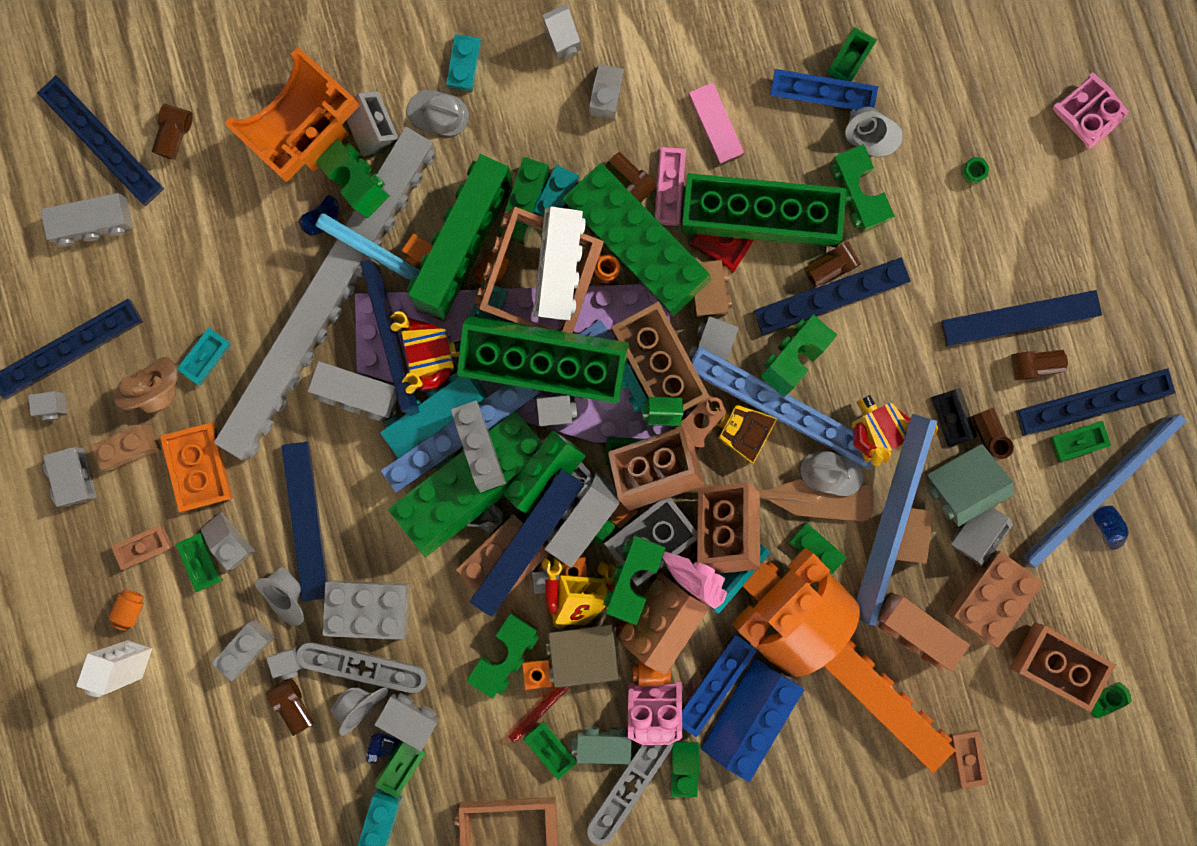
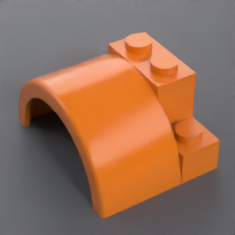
[225,48,360,182]
[731,547,860,677]

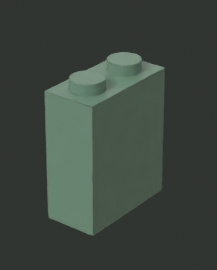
[926,444,1014,527]

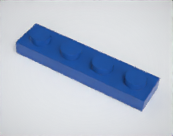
[770,69,879,110]
[682,634,757,738]

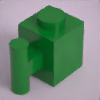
[642,397,683,427]

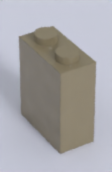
[546,625,622,688]

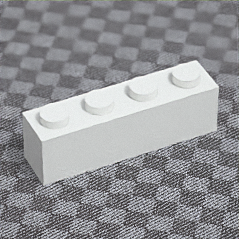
[533,207,585,320]
[76,640,152,697]

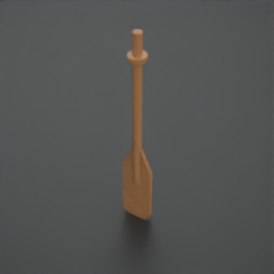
[684,479,874,521]

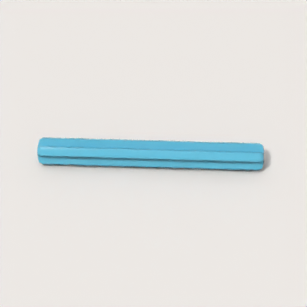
[316,214,421,281]

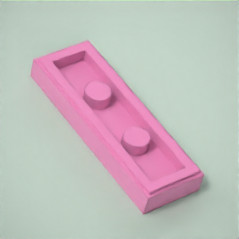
[689,82,744,165]
[655,147,686,228]

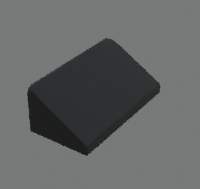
[931,388,977,447]

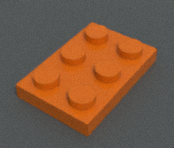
[160,422,233,512]

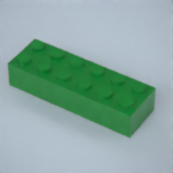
[407,154,513,322]
[562,163,711,317]
[681,173,846,248]
[457,316,629,404]
[387,410,543,558]

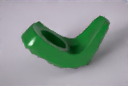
[1090,682,1132,719]

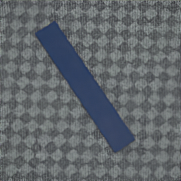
[37,75,164,206]
[361,259,420,415]
[941,290,1102,346]
[0,299,143,400]
[1015,368,1176,436]
[281,441,328,602]
[469,468,584,617]

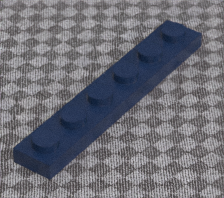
[753,257,911,335]

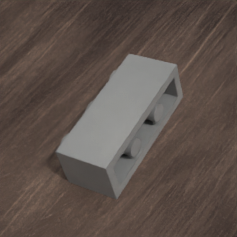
[41,193,133,247]
[451,400,506,493]

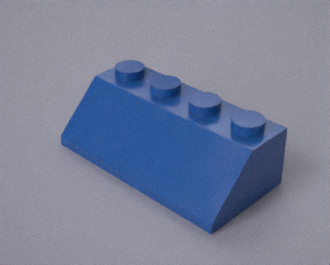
[701,658,804,783]

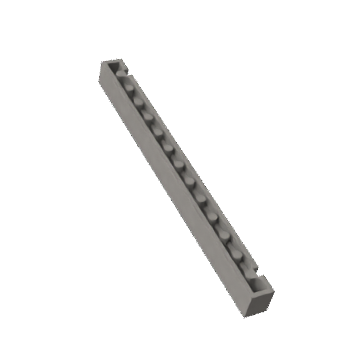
[214,127,436,460]

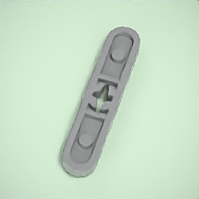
[297,642,427,693]
[587,743,673,845]

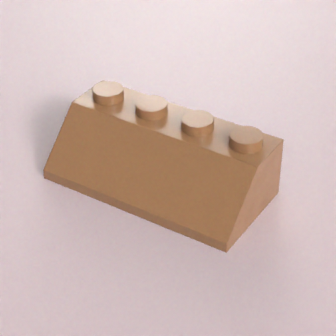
[611,302,710,411]

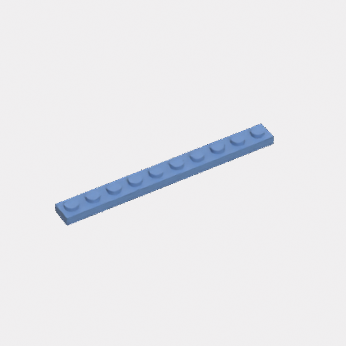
[381,320,614,493]

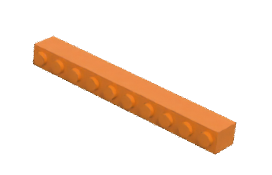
[742,561,956,774]

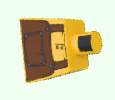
[714,405,777,464]

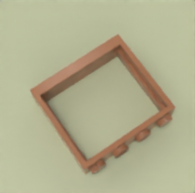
[474,207,604,333]
[454,797,558,846]

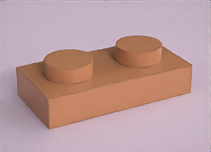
[111,524,173,571]
[950,729,988,789]

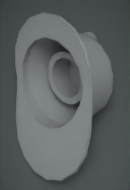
[407,90,469,136]
[845,107,903,156]
[801,451,863,496]
[255,567,304,626]
[331,688,388,736]

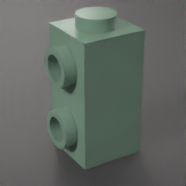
[572,727,631,764]

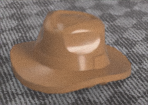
[114,357,178,413]

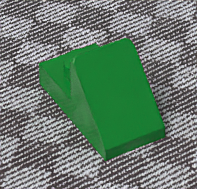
[827,26,877,82]
[670,741,700,797]

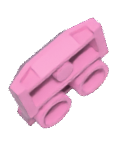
[1053,72,1129,149]
[662,552,727,609]
[628,682,682,745]

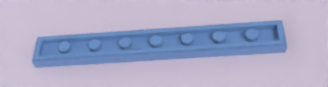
[691,346,872,469]
[857,414,937,626]
[1021,414,1187,568]

